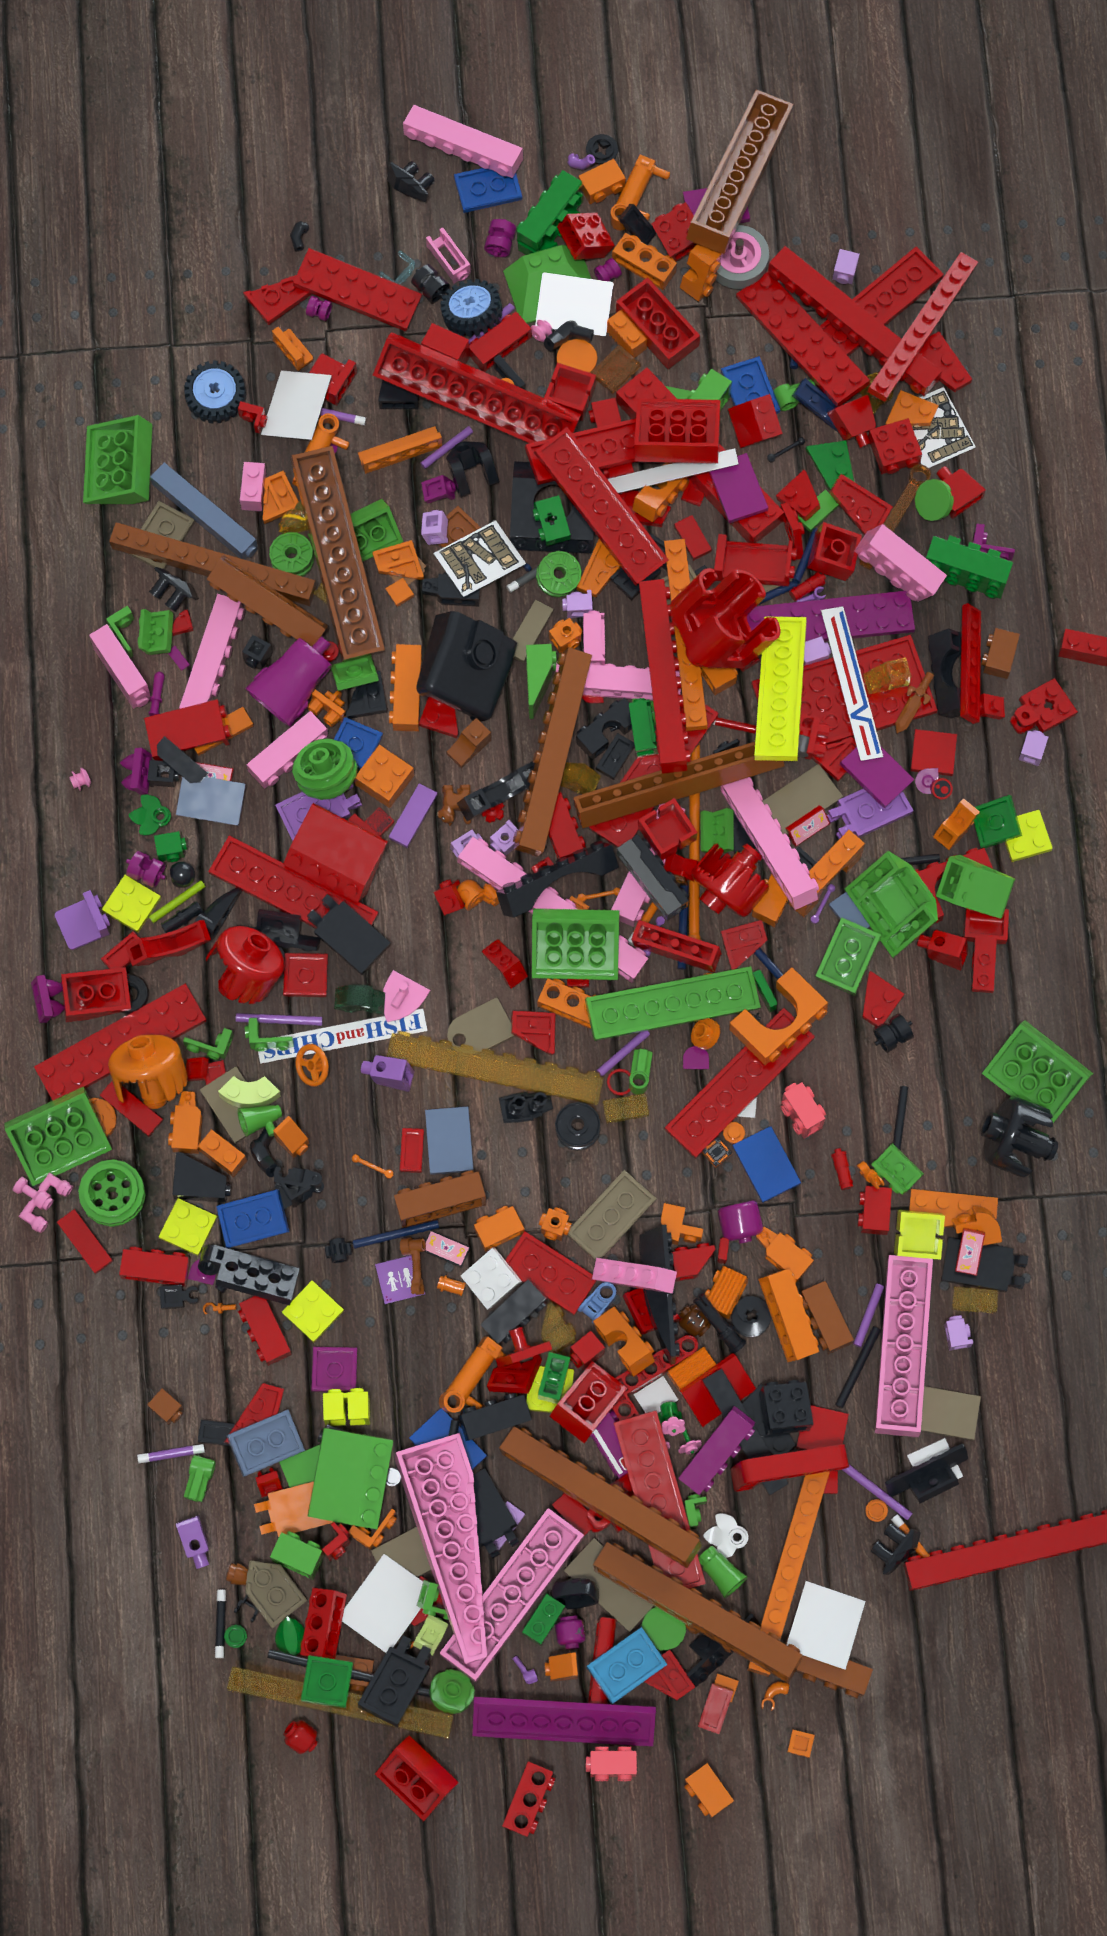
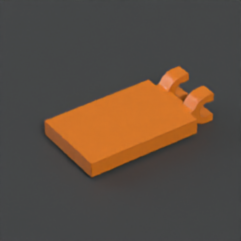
[254,1481,333,1537]

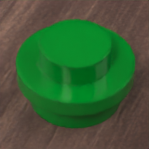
[224,1625,247,1648]

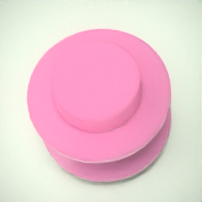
[531,319,552,342]
[69,768,91,791]

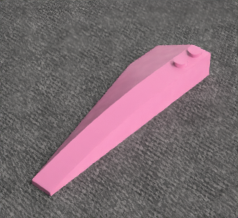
[395,1433,487,1664]

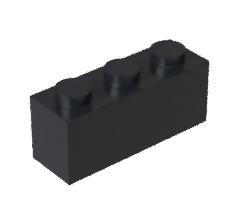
[480,1279,548,1344]
[458,1393,532,1441]

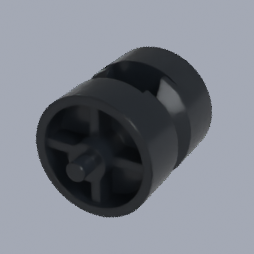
[411,264,450,303]
[873,1014,914,1053]

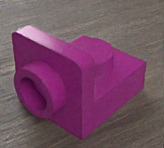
[421,475,456,504]

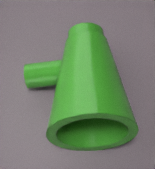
[237,1105,282,1137]

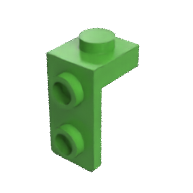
[245,1018,294,1052]

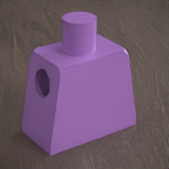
[361,1055,415,1092]
[176,1515,210,1569]

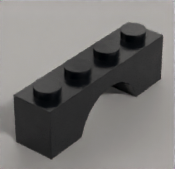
[928,628,962,719]
[457,761,535,821]

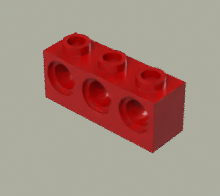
[300,1588,347,1659]
[502,1762,556,1838]

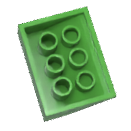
[83,415,152,504]
[532,908,620,980]
[982,1020,1093,1123]
[4,1087,112,1186]
[308,1428,393,1529]

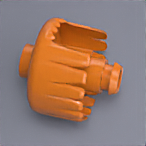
[108,1035,188,1109]

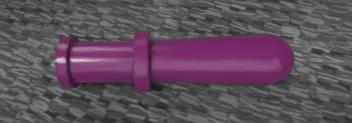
[149,671,165,716]

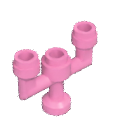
[13,1172,73,1233]

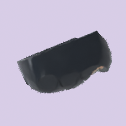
[552,1578,599,1610]

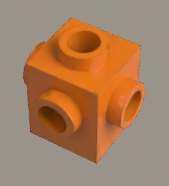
[549,618,582,653]
[539,1207,572,1241]

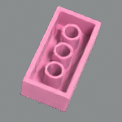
[854,524,947,602]

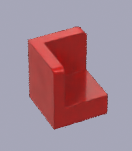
[663,853,699,882]

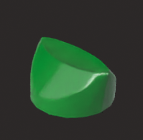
[275,1616,305,1655]

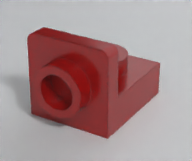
[238,401,267,433]

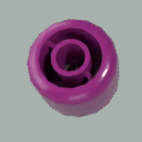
[718,1200,763,1244]

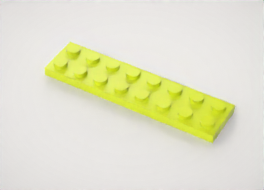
[754,617,807,761]

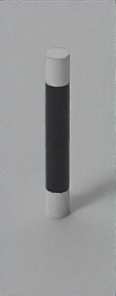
[215,1590,226,1658]

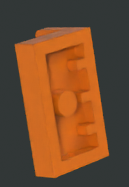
[272,326,313,371]

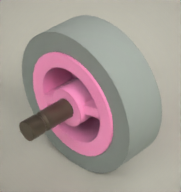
[716,225,769,289]

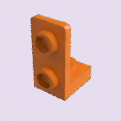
[348,1509,397,1550]

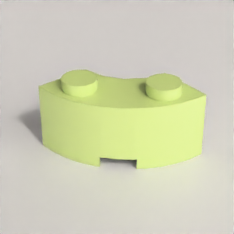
[218,1076,281,1108]

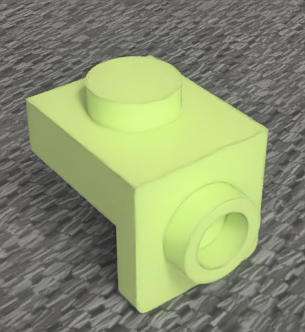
[413,1615,448,1656]

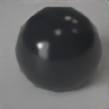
[170,861,195,888]

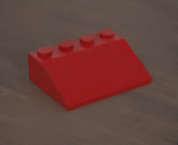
[634,398,720,463]
[283,803,388,903]

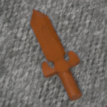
[895,672,934,733]

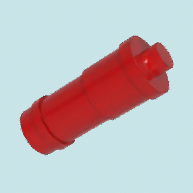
[789,572,826,601]
[831,1148,854,1190]

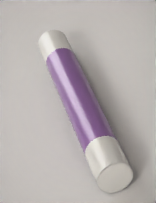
[319,408,366,426]
[137,1444,205,1464]

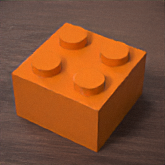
[355,745,414,808]

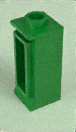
[629,698,658,757]

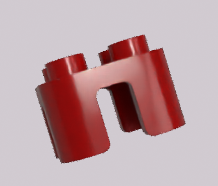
[670,568,781,668]

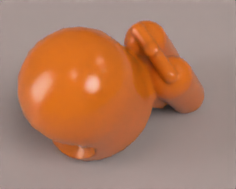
[457,880,499,911]

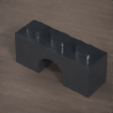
[576,697,632,760]

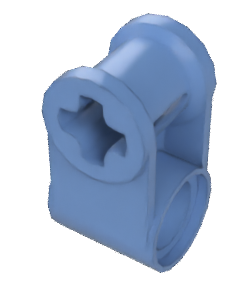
[578,1282,616,1324]

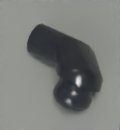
[290,221,309,252]

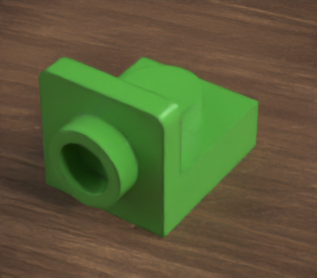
[683,1494,707,1529]

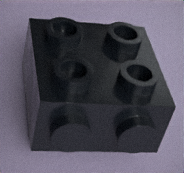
[759,1380,814,1435]

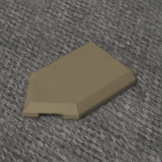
[245,1560,307,1628]

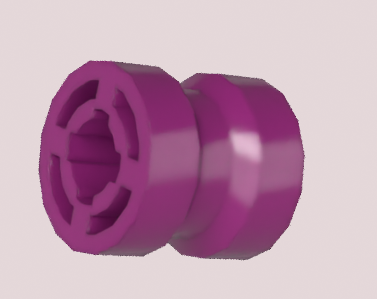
[594,258,622,282]
[306,296,332,321]

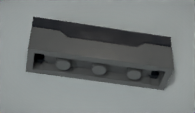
[616,834,689,921]

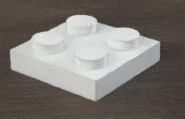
[461,1248,522,1310]

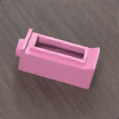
[426,228,471,283]
[583,611,605,665]

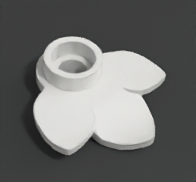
[704,1513,748,1558]

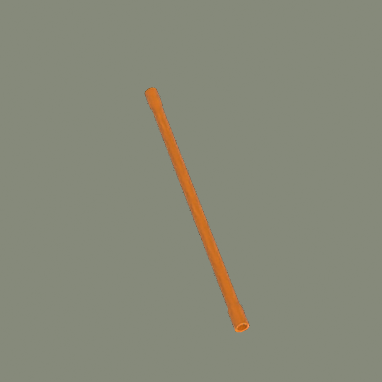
[688,743,701,940]

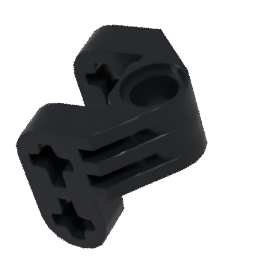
[446,441,499,498]

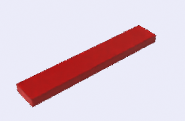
[960,603,981,724]

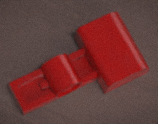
[963,908,1009,993]

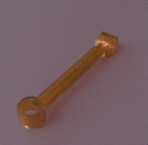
[859,464,931,570]

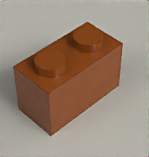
[981,628,1020,679]

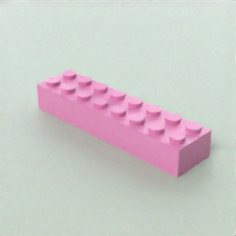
[875,1255,933,1437]
[440,1508,584,1683]

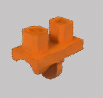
[308,689,346,727]

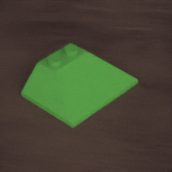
[503,245,591,324]
[844,851,938,958]

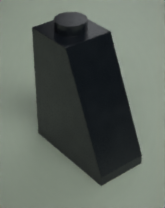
[172,1152,232,1203]

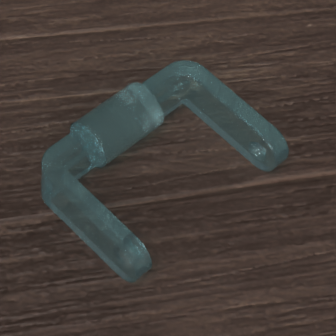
[378,250,415,285]

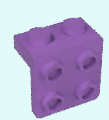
[55,890,110,950]

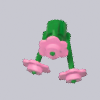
[658,1402,702,1455]

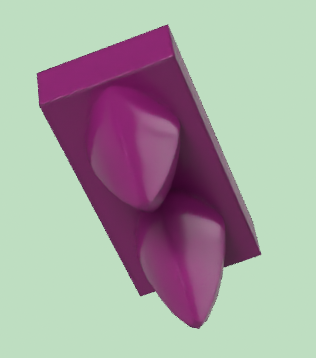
[120,748,152,795]
[31,975,64,1023]

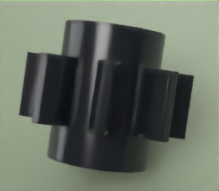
[325,1238,352,1263]

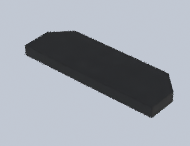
[157,736,208,783]

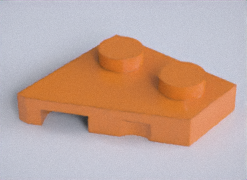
[885,390,939,427]
[263,471,301,524]
[372,540,424,580]

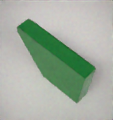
[752,970,778,1013]

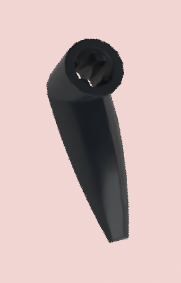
[194,888,242,939]

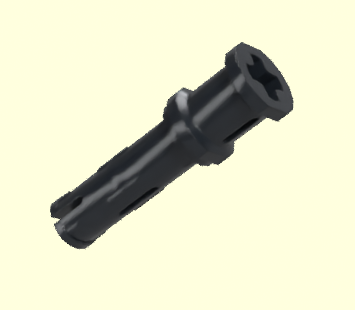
[693,1293,746,1354]

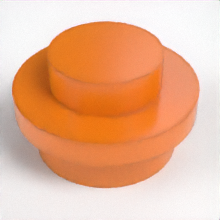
[723,1122,745,1144]
[865,1499,888,1522]

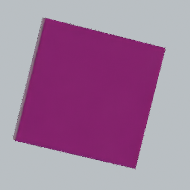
[312,1347,357,1393]

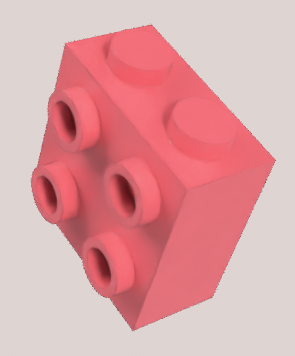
[780,1082,826,1139]
[586,1747,637,1781]

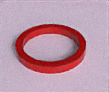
[607,1069,634,1096]

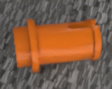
[437,1275,466,1296]

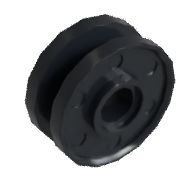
[555,1102,601,1151]

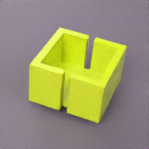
[894,1210,945,1260]
[323,1388,370,1426]

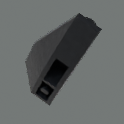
[639,1225,680,1365]

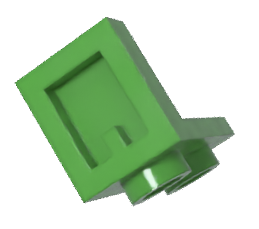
[106,606,134,658]
[183,1028,234,1060]
[417,1580,449,1620]

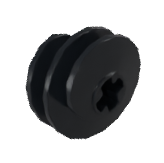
[731,1296,771,1338]

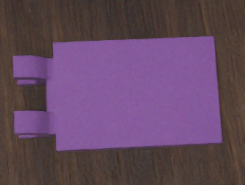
[275,784,363,841]
[827,789,913,839]

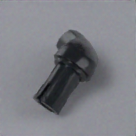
[544,320,594,352]
[250,1127,277,1177]

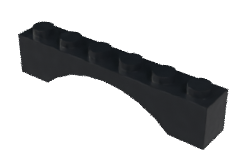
[496,841,619,918]

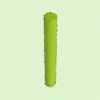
[149,880,205,924]

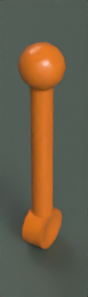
[577,887,621,903]
[352,1154,393,1179]

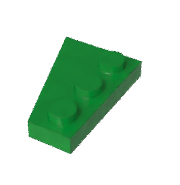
[805,441,854,492]

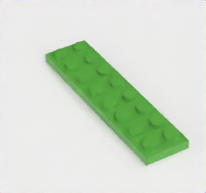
[585,966,761,1041]

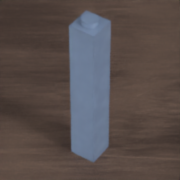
[150,462,258,560]

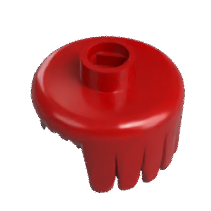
[691,843,769,917]
[206,926,284,1004]

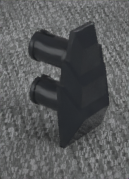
[387,161,434,202]
[149,567,199,612]
[499,1091,553,1123]
[871,1523,921,1575]

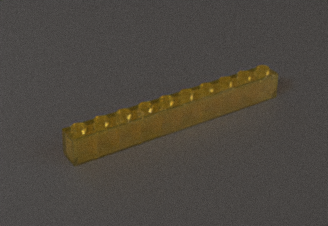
[387,1031,604,1106]
[227,1667,454,1740]

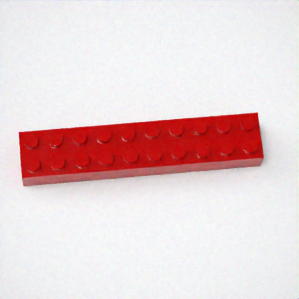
[373,332,582,443]
[616,367,784,543]

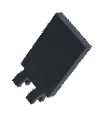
[307,894,391,975]
[941,1237,1029,1293]
[473,1468,520,1558]
[358,1635,431,1727]

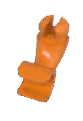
[761,1681,789,1711]

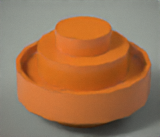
[691,1018,720,1050]

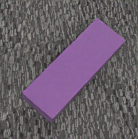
[389,784,438,848]

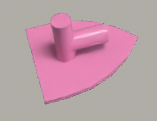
[382,970,430,1022]

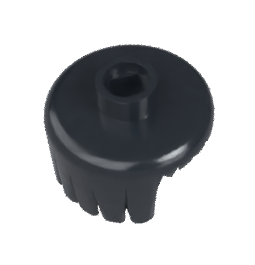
[981,1096,1058,1177]

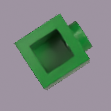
[154,831,187,862]

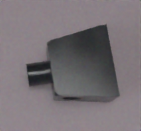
[378,380,418,410]

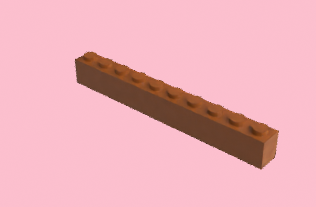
[109,522,317,606]
[513,647,592,857]
[573,742,784,829]
[499,1426,702,1568]
[593,1542,802,1683]

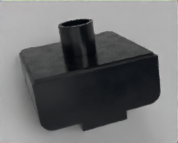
[416,611,518,722]

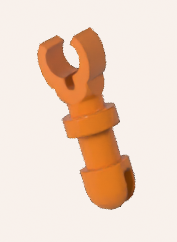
[856,1161,884,1189]

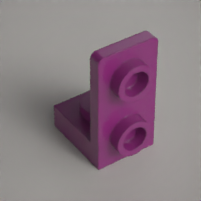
[973,524,1015,560]

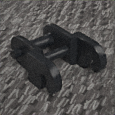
[234,1593,259,1623]

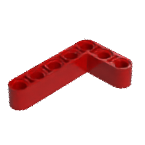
[611,1335,698,1421]
[730,1445,849,1492]

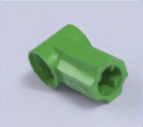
[773,379,815,411]
[629,1049,653,1095]
[184,1455,216,1502]

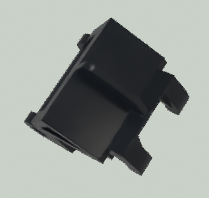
[274,1166,324,1209]

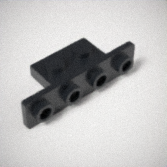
[236,909,320,952]
[885,1444,968,1504]
[687,1614,760,1687]

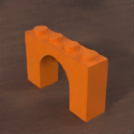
[788,830,865,917]
[729,968,828,1065]

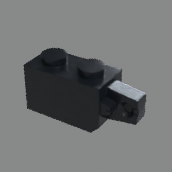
[422,572,480,607]

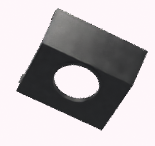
[510,461,594,553]

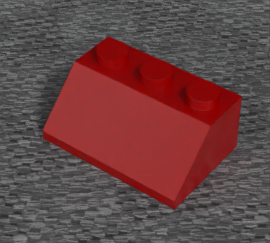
[375,1735,459,1821]

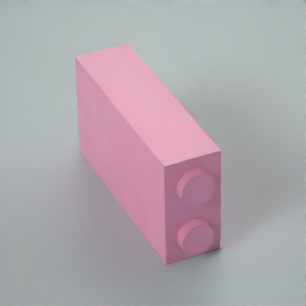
[89,624,151,709]

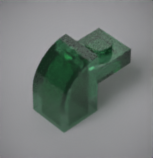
[334,985,385,1014]

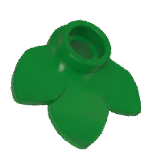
[129,795,171,835]

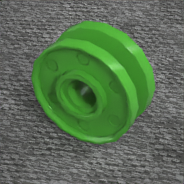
[269,532,314,577]
[536,551,582,598]

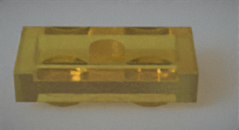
[603,1094,649,1124]
[952,1287,998,1313]

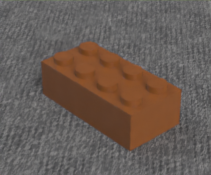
[394,1170,486,1228]

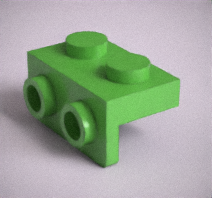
[138,609,173,655]
[700,808,734,853]
[871,1144,924,1195]

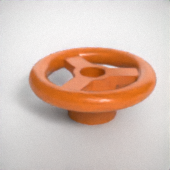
[295,1044,329,1087]

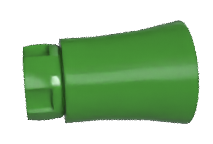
[699,1546,748,1598]

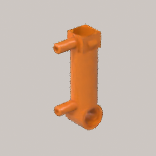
[610,155,670,231]
[292,413,350,486]
[439,1336,509,1413]

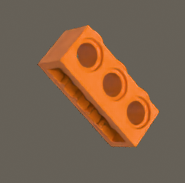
[612,232,677,290]
[537,978,597,1029]

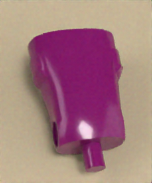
[245,637,332,727]

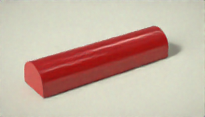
[588,1617,617,1704]

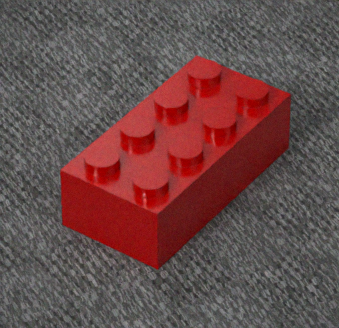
[616,277,700,369]

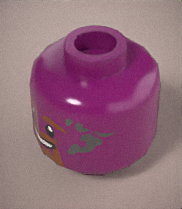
[555,1616,586,1650]

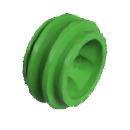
[292,739,358,800]
[78,1159,146,1227]

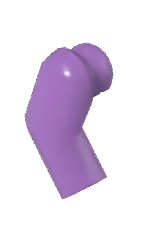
[567,153,595,170]

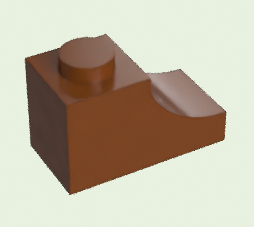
[447,718,491,768]

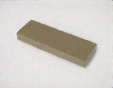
[513,600,554,663]

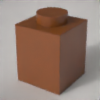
[147,1388,183,1425]

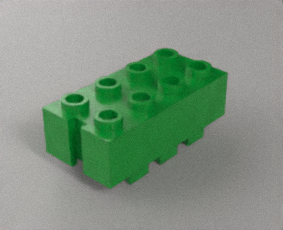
[516,170,583,255]
[926,535,1013,599]

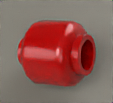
[283,1720,318,1754]

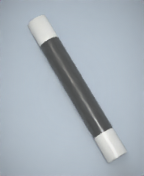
[506,566,538,593]

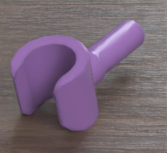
[796,587,826,602]
[513,1656,538,1684]

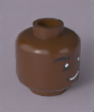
[678,1304,711,1337]

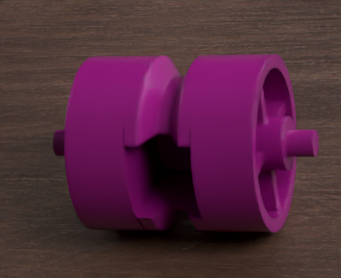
[484,219,516,257]
[126,851,166,888]

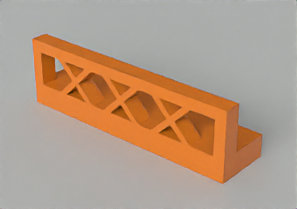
[358,426,442,474]

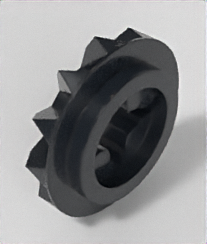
[586,134,618,165]

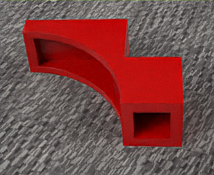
[126,920,211,966]

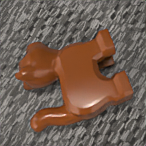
[437,785,471,826]

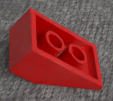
[61,967,131,1022]
[549,1361,627,1444]

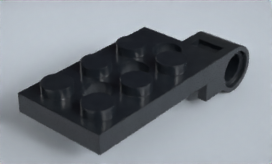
[198,1244,300,1306]

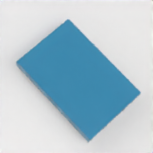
[586,1627,667,1704]

